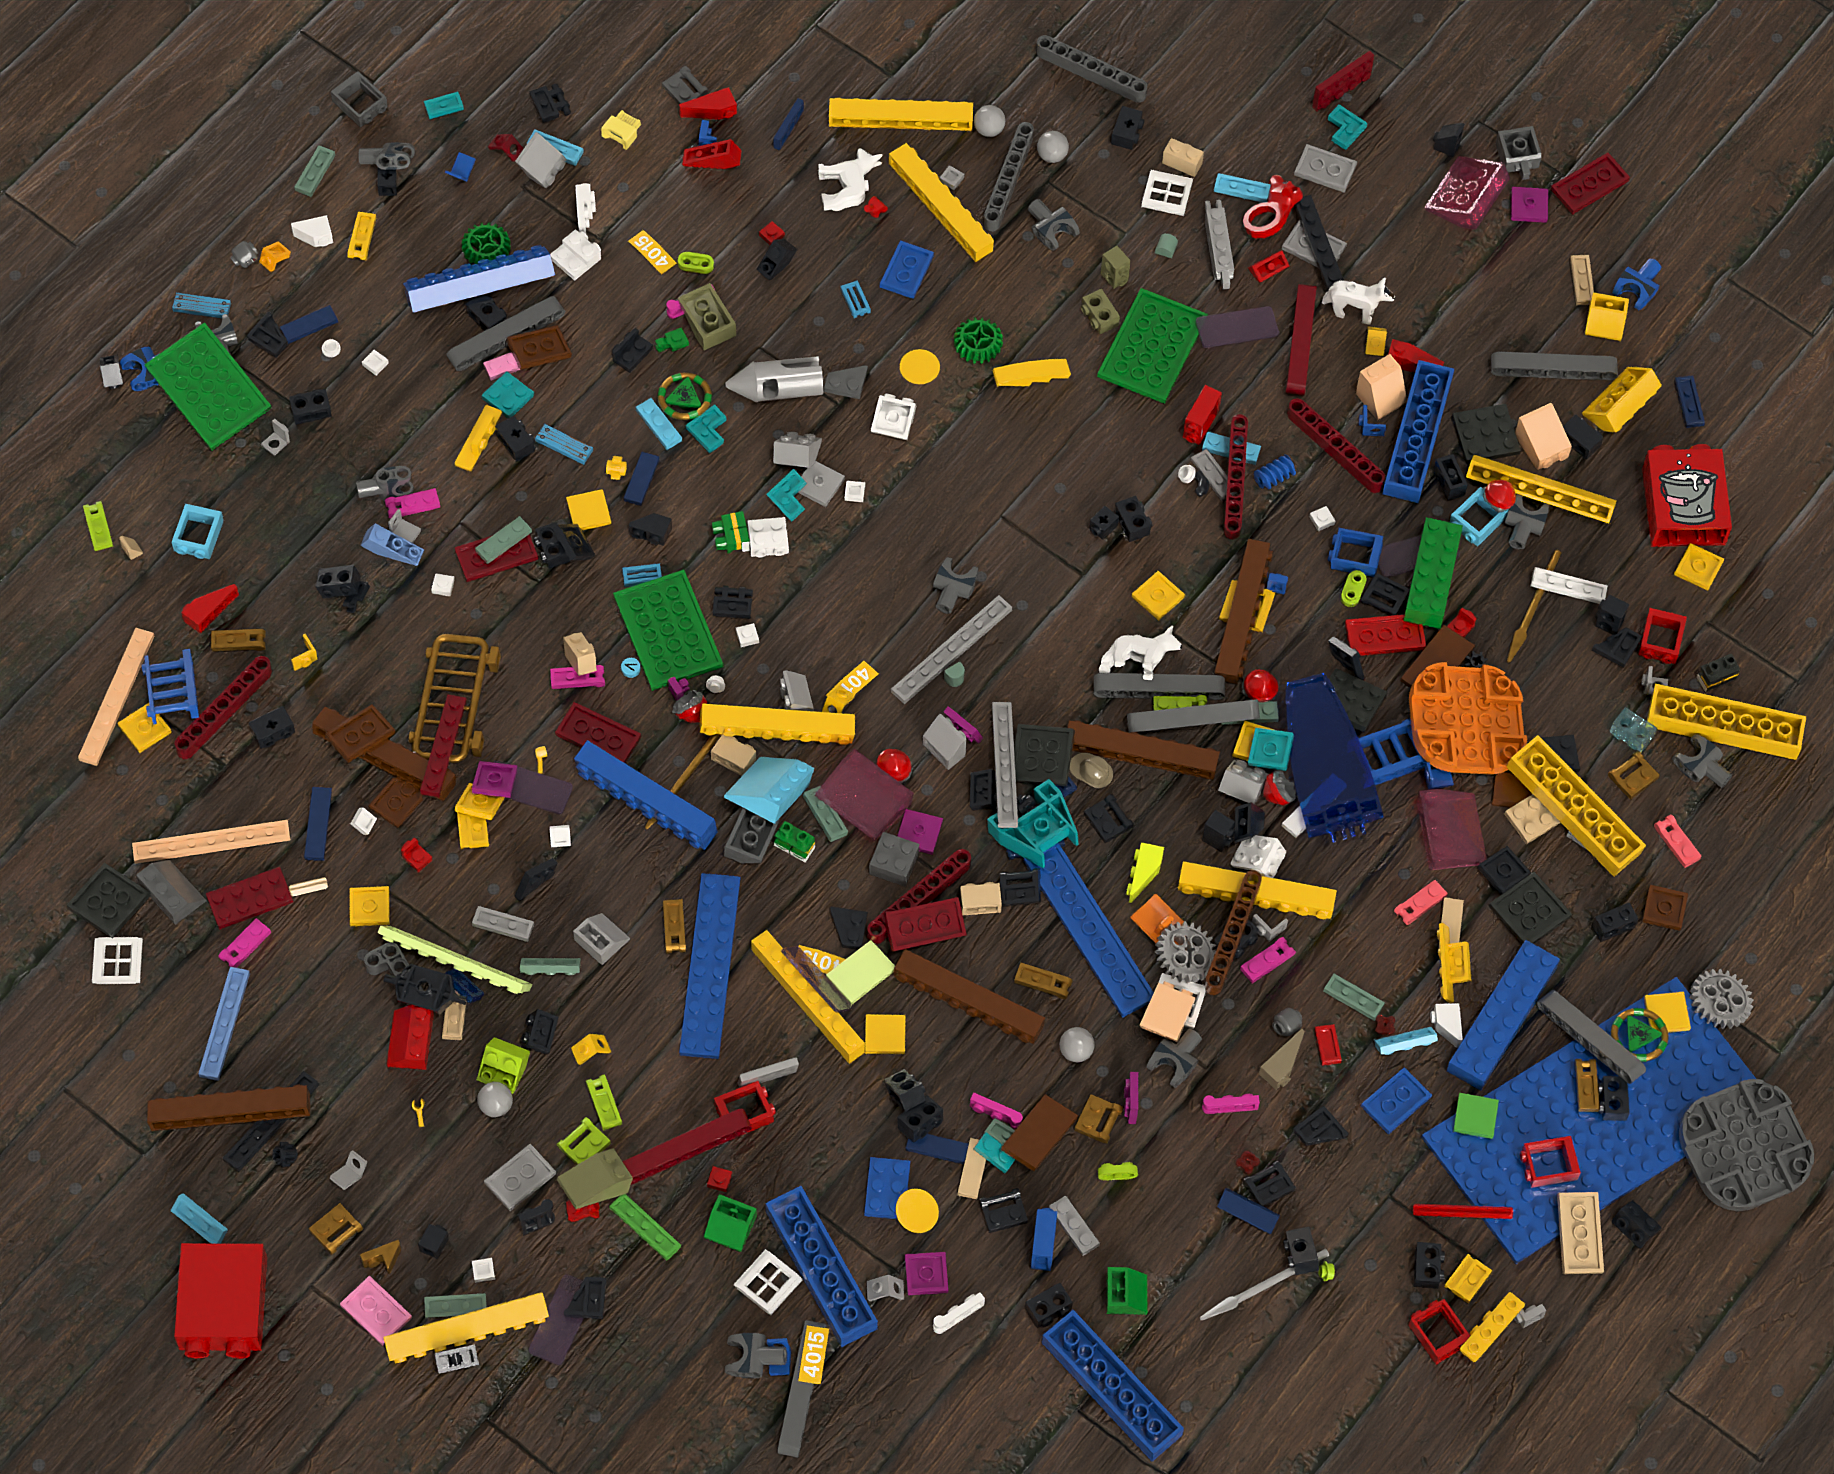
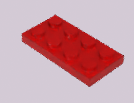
[1345,615,1426,656]

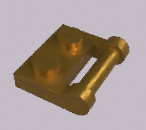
[1608,751,1660,800]
[1074,1094,1123,1143]
[309,1203,363,1255]

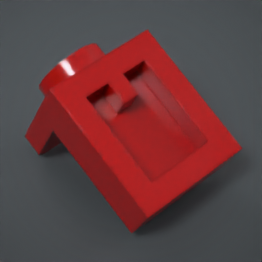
[1447,607,1476,638]
[401,838,432,873]

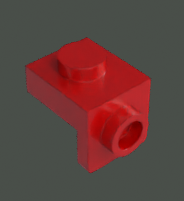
[566,1200,600,1222]

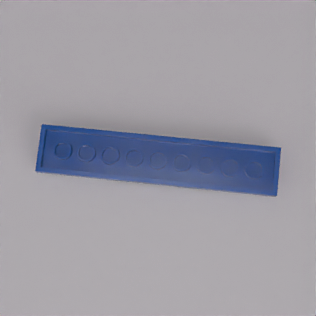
[1024,843,1154,1018]
[679,873,741,1059]

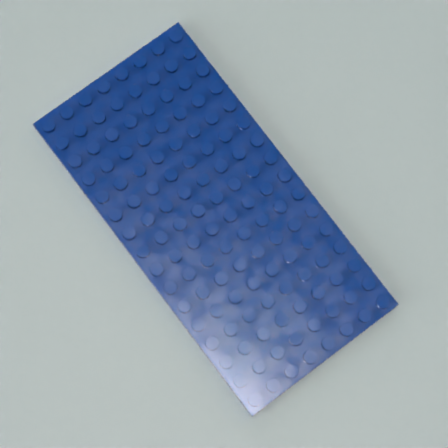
[1421,977,1756,1264]

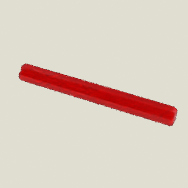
[1413,1204,1513,1219]

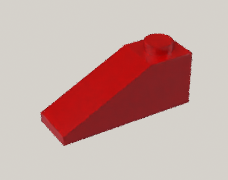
[679,87,737,120]
[682,139,742,169]
[1388,339,1444,373]
[181,584,239,634]

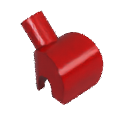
[864,196,888,218]

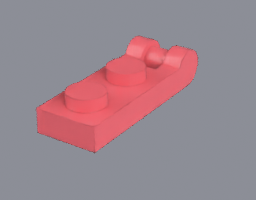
[1654,814,1701,868]
[1394,880,1448,925]

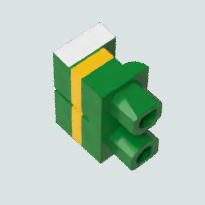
[712,511,750,554]
[774,821,815,862]

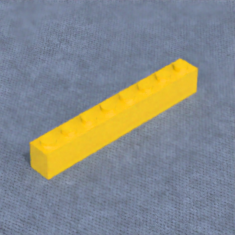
[829,98,973,131]
[889,143,994,262]
[1466,455,1617,523]
[700,704,855,745]
[1178,861,1337,919]
[751,930,865,1064]
[383,1292,549,1364]

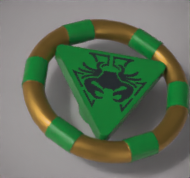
[658,373,712,420]
[1611,1008,1668,1062]

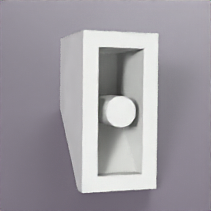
[291,215,333,247]
[1430,1003,1463,1048]

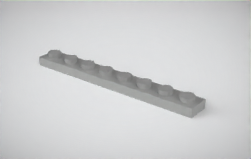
[891,595,1012,704]
[992,702,1018,828]

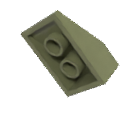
[678,283,736,350]
[557,1148,633,1209]

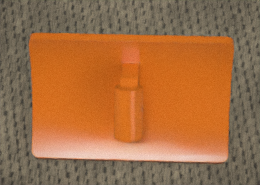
[1131,894,1189,945]

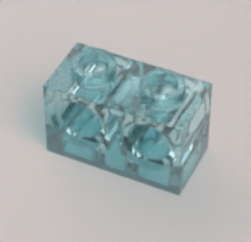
[1610,707,1657,753]

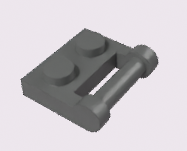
[662,66,709,105]

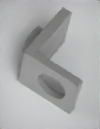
[261,419,290,456]
[388,509,421,543]
[1641,666,1668,695]
[1252,914,1288,942]
[330,1150,367,1190]
[867,1275,904,1301]

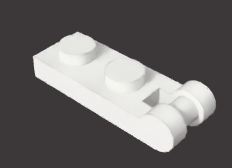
[933,1293,985,1334]

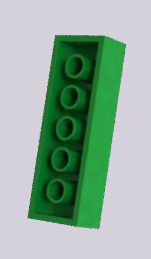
[1403,517,1463,629]

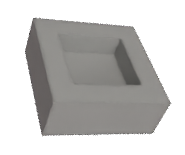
[939,165,964,190]

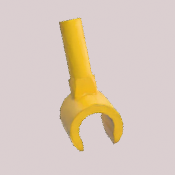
[535,746,547,774]
[412,1098,425,1127]

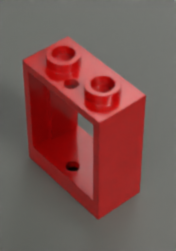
[1183,385,1222,445]
[1638,608,1687,664]
[714,1081,776,1136]
[1520,1136,1581,1188]
[1408,1299,1470,1365]

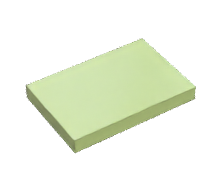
[826,940,895,1005]

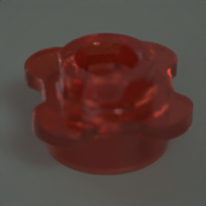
[1376,1015,1396,1035]
[1236,1151,1260,1174]

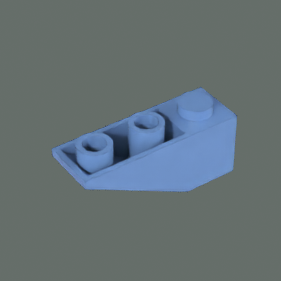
[360,523,424,566]

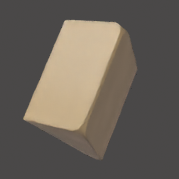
[120,536,143,560]

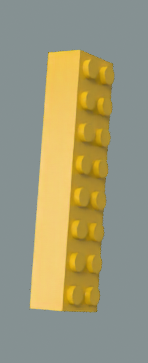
[1646,684,1806,760]
[1506,735,1646,877]

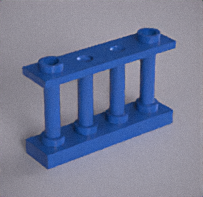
[142,649,199,725]
[1346,719,1432,789]

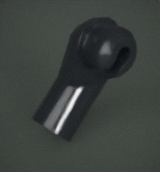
[1195,470,1210,497]

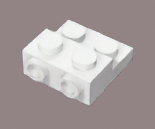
[576,183,596,234]
[550,229,601,281]
[871,394,917,440]
[748,517,789,557]

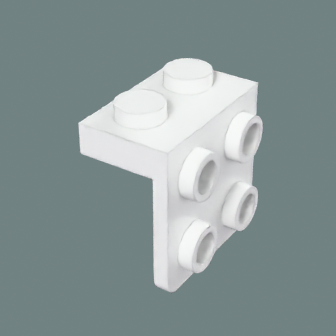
[1231,835,1286,878]

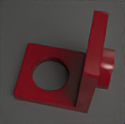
[488,134,524,162]

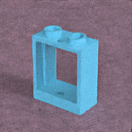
[1450,487,1509,546]
[172,504,224,559]

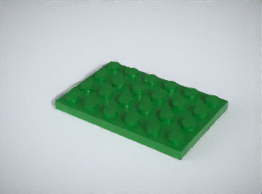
[1097,288,1208,404]
[144,322,272,451]
[613,570,723,691]

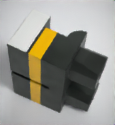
[1697,654,1740,692]

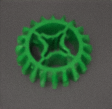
[462,222,511,264]
[954,317,1003,364]

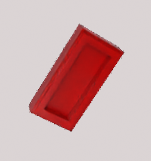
[1314,1024,1342,1066]

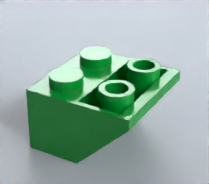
[704,1194,757,1252]
[1106,1267,1148,1315]

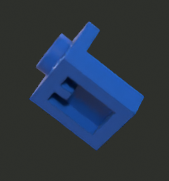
[699,120,717,146]
[1267,573,1288,594]

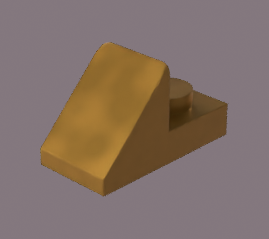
[360,1240,401,1274]

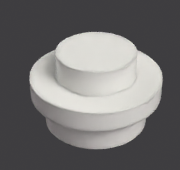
[322,339,341,357]
[1178,465,1195,483]
[706,676,725,693]

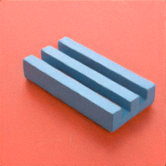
[841,280,871,318]
[622,563,662,587]

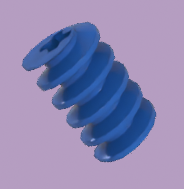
[1254,454,1296,490]

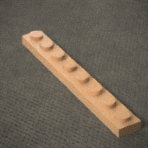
[78,628,154,766]
[132,820,290,864]

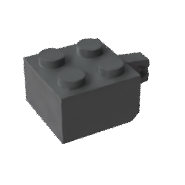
[1495,126,1542,180]

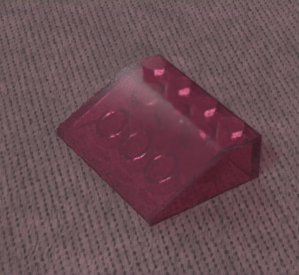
[1424,156,1510,230]
[815,749,914,841]
[1417,789,1487,870]

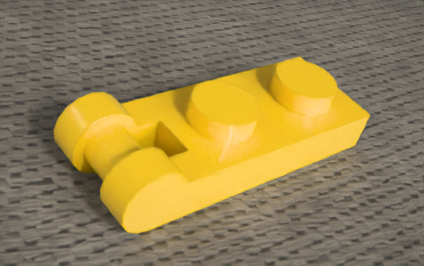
[348,212,376,260]

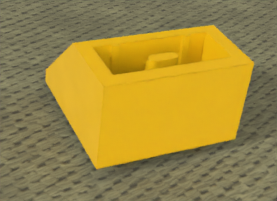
[1585,293,1629,341]

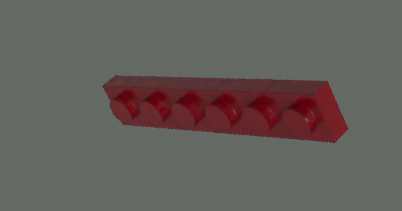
[420,694,466,797]

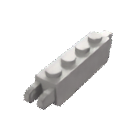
[1205,200,1234,289]

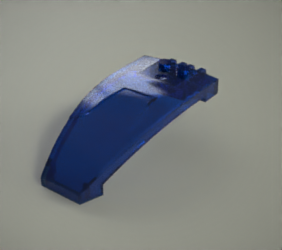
[1285,673,1384,843]

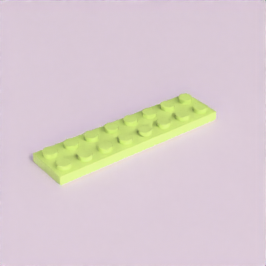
[378,926,532,994]

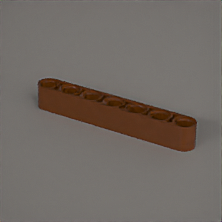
[1205,870,1262,995]

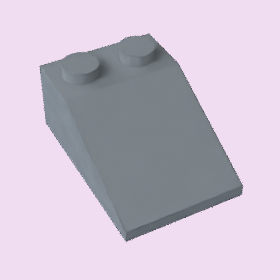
[515,132,567,188]

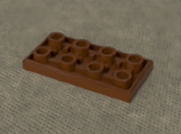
[1400,625,1475,688]
[1001,1094,1078,1171]

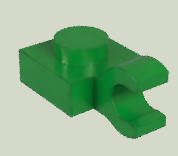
[655,328,689,352]

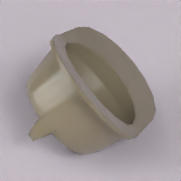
[1070,753,1113,788]

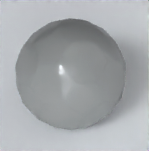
[974,105,1006,137]
[1037,131,1069,163]
[1059,1027,1095,1063]
[477,1082,513,1117]

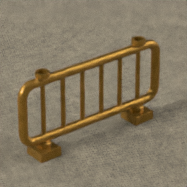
[409,634,501,763]

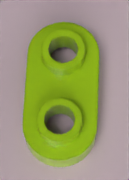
[678,252,714,274]
[1341,570,1366,607]
[1097,1162,1138,1180]

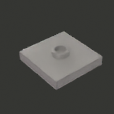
[798,461,845,507]

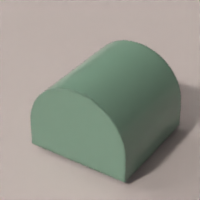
[1155,233,1178,259]
[944,662,965,687]

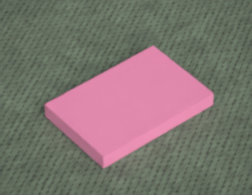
[340,1276,412,1346]

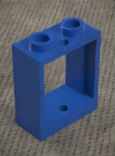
[1328,528,1383,577]
[1031,1208,1057,1271]

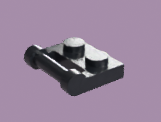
[1361,573,1410,616]
[1084,794,1134,843]
[1000,868,1041,906]
[1242,1160,1296,1207]
[979,1188,1028,1233]
[518,1199,555,1236]

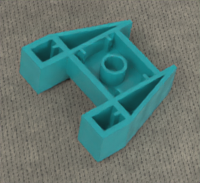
[987,779,1078,868]

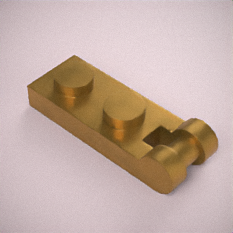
[211,629,266,651]
[663,899,686,953]
[1014,962,1073,999]
[1575,1059,1600,1112]

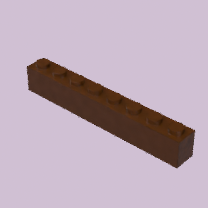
[1215,539,1274,684]
[312,707,456,802]
[1067,720,1220,780]
[894,949,1045,1045]
[147,1085,310,1131]

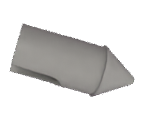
[725,356,823,403]

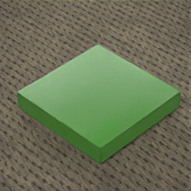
[1453,1093,1499,1139]

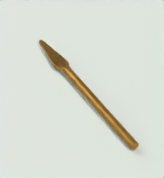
[1507,550,1561,663]
[645,734,722,829]

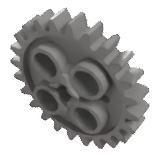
[1155,921,1216,984]
[1690,969,1754,1029]

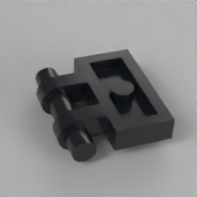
[529,84,571,123]
[713,585,753,619]

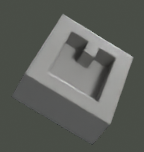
[1514,1304,1546,1328]

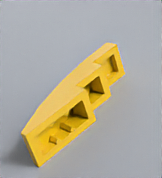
[992,359,1071,386]

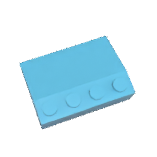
[724,757,814,824]

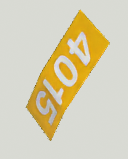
[628,230,677,275]
[826,661,879,696]
[793,945,846,974]
[798,1326,829,1384]

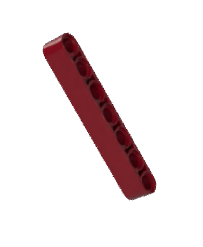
[1286,284,1317,396]
[1287,398,1385,493]
[1224,414,1248,540]
[174,656,272,759]
[867,849,971,945]
[623,1109,752,1185]

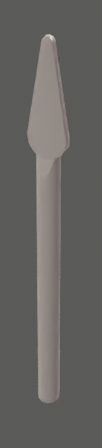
[1200,1249,1329,1320]

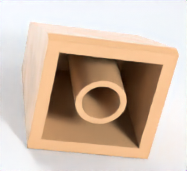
[1356,354,1407,421]
[1515,403,1572,470]
[1140,981,1195,1043]

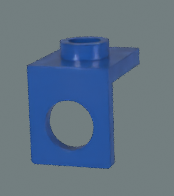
[445,152,476,181]
[1358,405,1386,436]
[1424,762,1454,789]
[767,1338,791,1376]

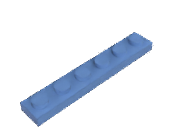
[199,967,250,1081]

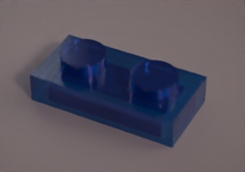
[445,969,484,1003]

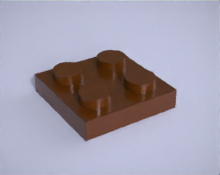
[1642,885,1688,931]

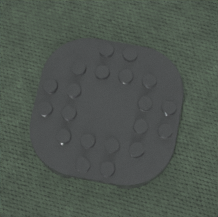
[1679,1079,1814,1211]

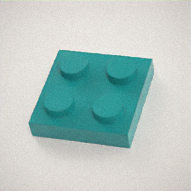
[482,371,534,418]
[1248,728,1294,771]

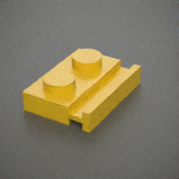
[457,812,489,849]
[1444,1254,1492,1304]

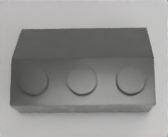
[724,808,782,863]
[136,860,206,925]

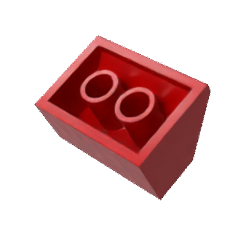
[387,1005,434,1070]

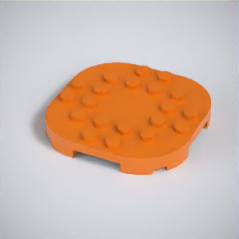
[1409,662,1527,774]

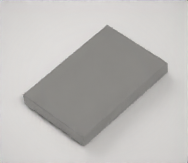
[1294,144,1357,193]
[1282,220,1347,267]
[738,1058,799,1088]
[484,1144,556,1211]

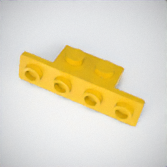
[455,405,502,471]
[1437,923,1471,1003]
[1460,1292,1525,1362]

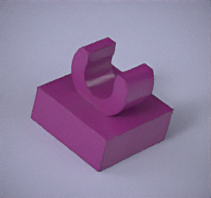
[668,677,689,701]

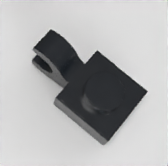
[342,581,370,614]

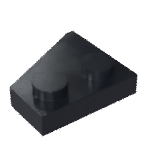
[247,311,287,358]
[1592,627,1643,668]
[1328,637,1365,680]
[515,858,558,901]
[830,907,868,950]
[1293,1106,1349,1146]
[564,1277,607,1319]

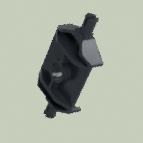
[384,964,467,1015]

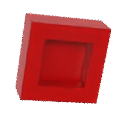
[759,221,785,245]
[707,1166,732,1192]

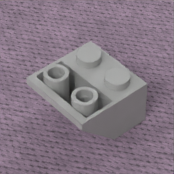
[773,432,822,468]
[780,670,814,712]
[923,714,966,770]
[1218,760,1269,804]
[573,913,630,965]

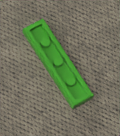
[609,1194,681,1261]

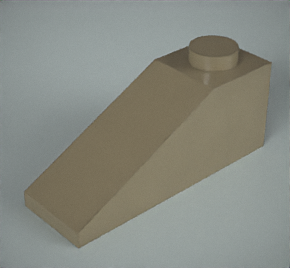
[1259,1029,1305,1090]

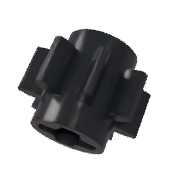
[1464,651,1488,668]
[1017,794,1037,817]
[272,1142,298,1167]

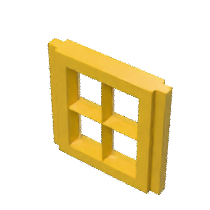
[1219,580,1275,632]

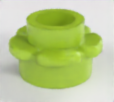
[1318,1261,1335,1281]

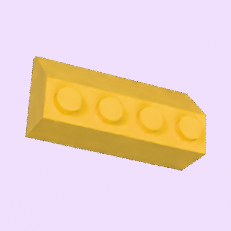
[1582,367,1662,432]

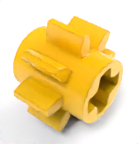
[606,456,627,480]

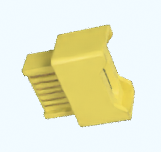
[601,110,641,150]

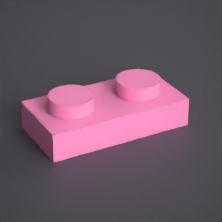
[483,352,520,381]

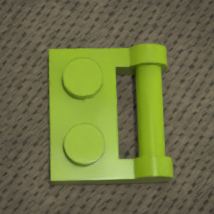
[557,1117,611,1165]

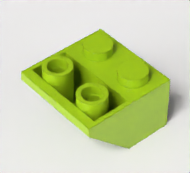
[477,1037,530,1094]

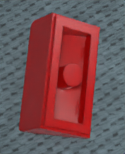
[1248,250,1290,283]

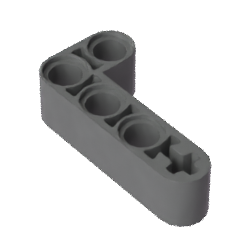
[364,942,424,1005]

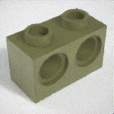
[1101,246,1130,289]
[1081,289,1120,334]

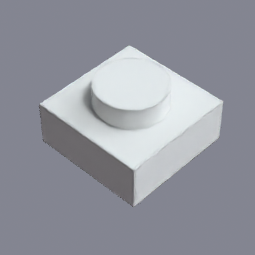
[362,350,389,375]
[845,481,865,502]
[1309,506,1335,531]
[431,574,454,596]
[736,623,759,647]
[350,808,377,835]
[550,825,571,847]
[472,1258,495,1283]

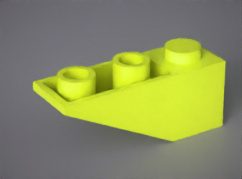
[1126,843,1164,903]

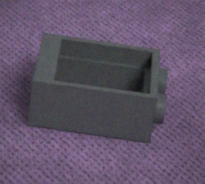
[331,71,388,128]

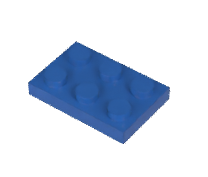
[880,241,934,299]
[1361,1067,1432,1135]
[864,1157,910,1219]

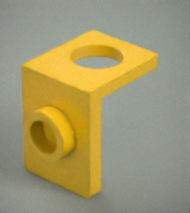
[1365,327,1387,356]
[291,634,318,671]
[822,686,855,714]
[571,1034,611,1065]

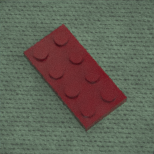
[1312,51,1374,112]
[1550,153,1630,215]
[454,534,538,582]
[555,702,641,763]
[206,867,293,930]
[883,897,967,952]

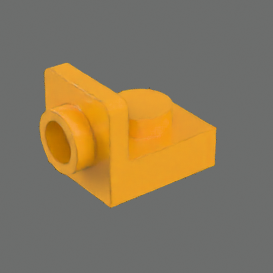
[259,241,291,272]

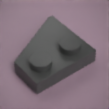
[824,365,868,399]

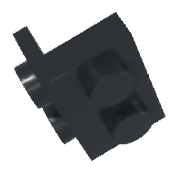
[1612,1200,1662,1249]

